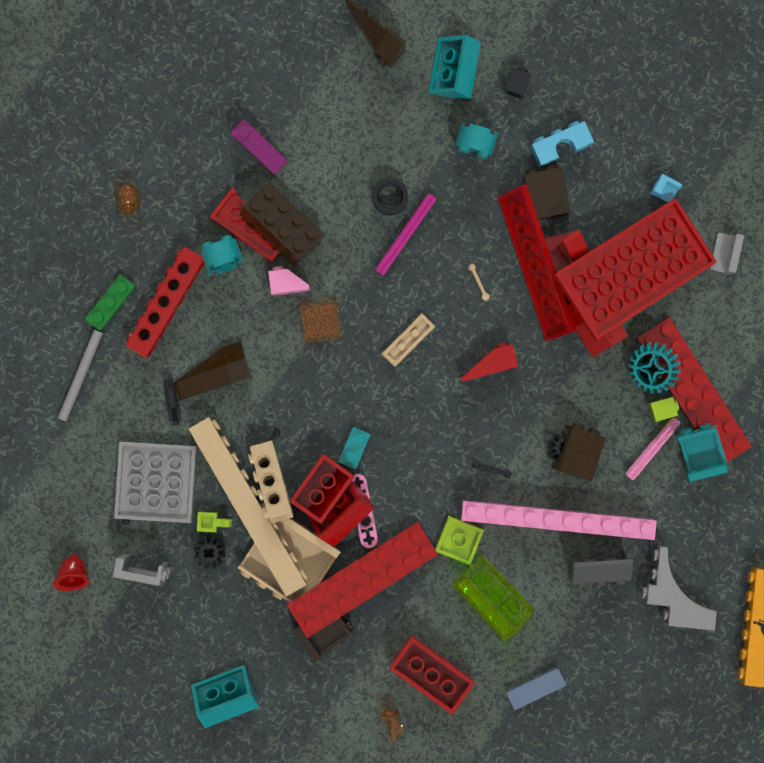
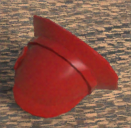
[52,553,90,591]

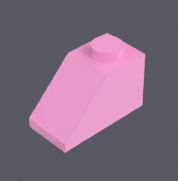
[268,266,310,296]

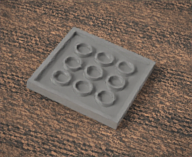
[114,441,197,523]

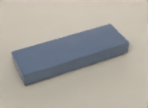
[506,667,567,710]

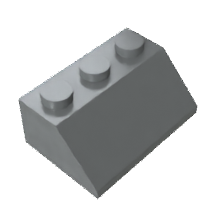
[569,556,633,587]

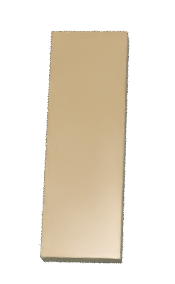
[382,314,435,367]

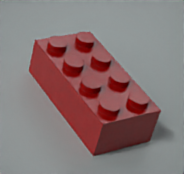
[389,634,475,715]

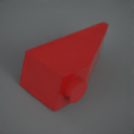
[461,342,518,382]

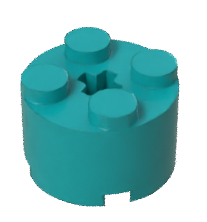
[455,123,498,159]
[200,235,244,275]

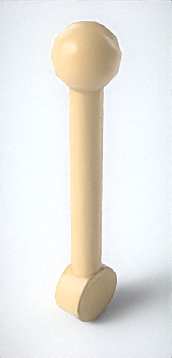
[468,264,490,301]

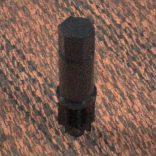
[163,379,182,426]

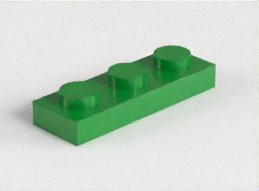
[85,274,136,331]

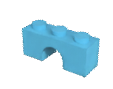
[530,121,594,168]

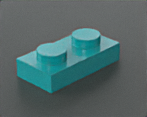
[338,427,371,470]

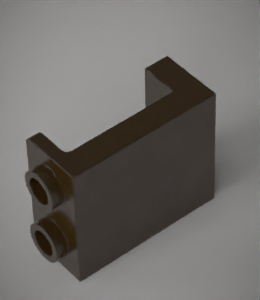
[522,165,571,221]
[551,423,606,482]
[293,616,354,662]

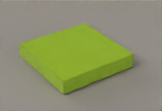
[435,515,484,565]

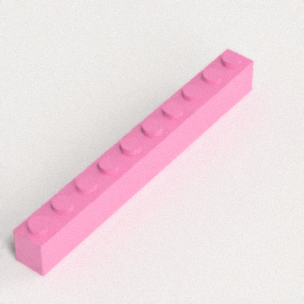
[460,500,657,540]

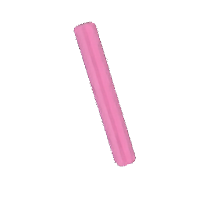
[626,417,681,480]

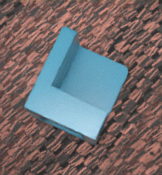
[650,174,682,203]

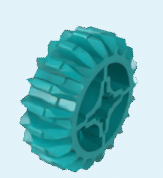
[628,342,681,394]

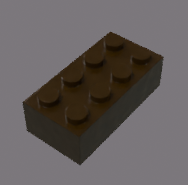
[240,182,325,267]

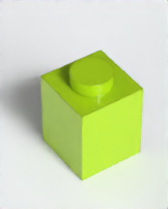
[647,397,679,422]

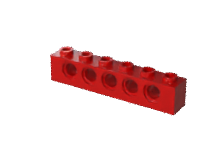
[126,247,204,359]

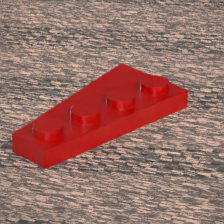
[210,187,279,263]

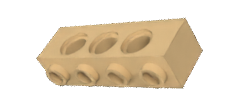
[248,441,294,524]

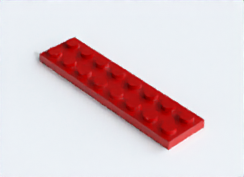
[498,184,576,342]
[636,317,752,462]
[286,522,438,638]

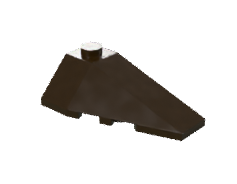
[345,0,406,68]
[174,341,253,401]

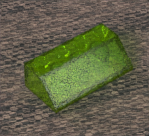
[452,554,535,641]

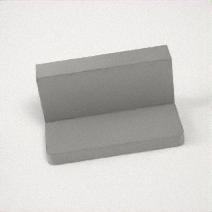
[710,233,744,275]

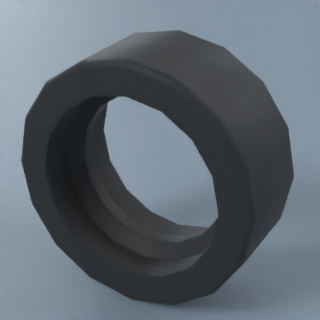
[372,178,408,216]

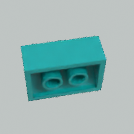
[428,35,481,99]
[191,664,259,728]

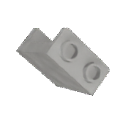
[113,554,171,586]

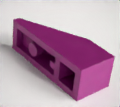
[231,119,288,175]

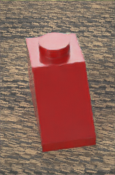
[558,229,589,264]

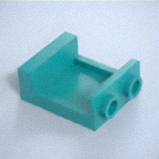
[677,423,729,482]

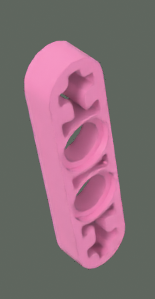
[353,474,378,548]

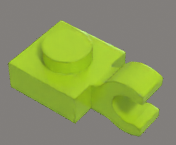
[197,512,232,532]

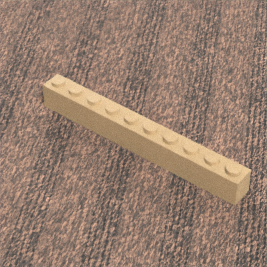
[189,417,308,597]

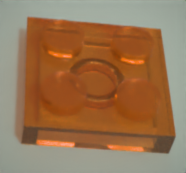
[299,300,343,343]

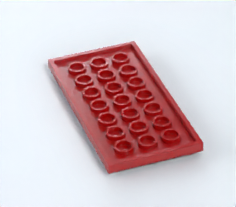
[553,198,717,341]

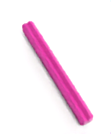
[376,194,436,275]

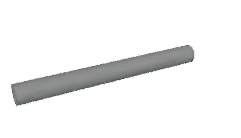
[58,330,103,421]

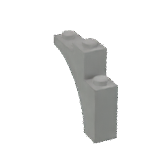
[641,545,717,631]

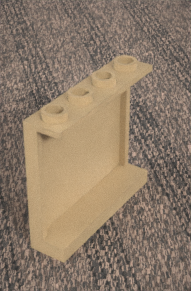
[238,518,341,602]

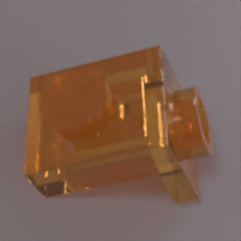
[380,710,403,741]

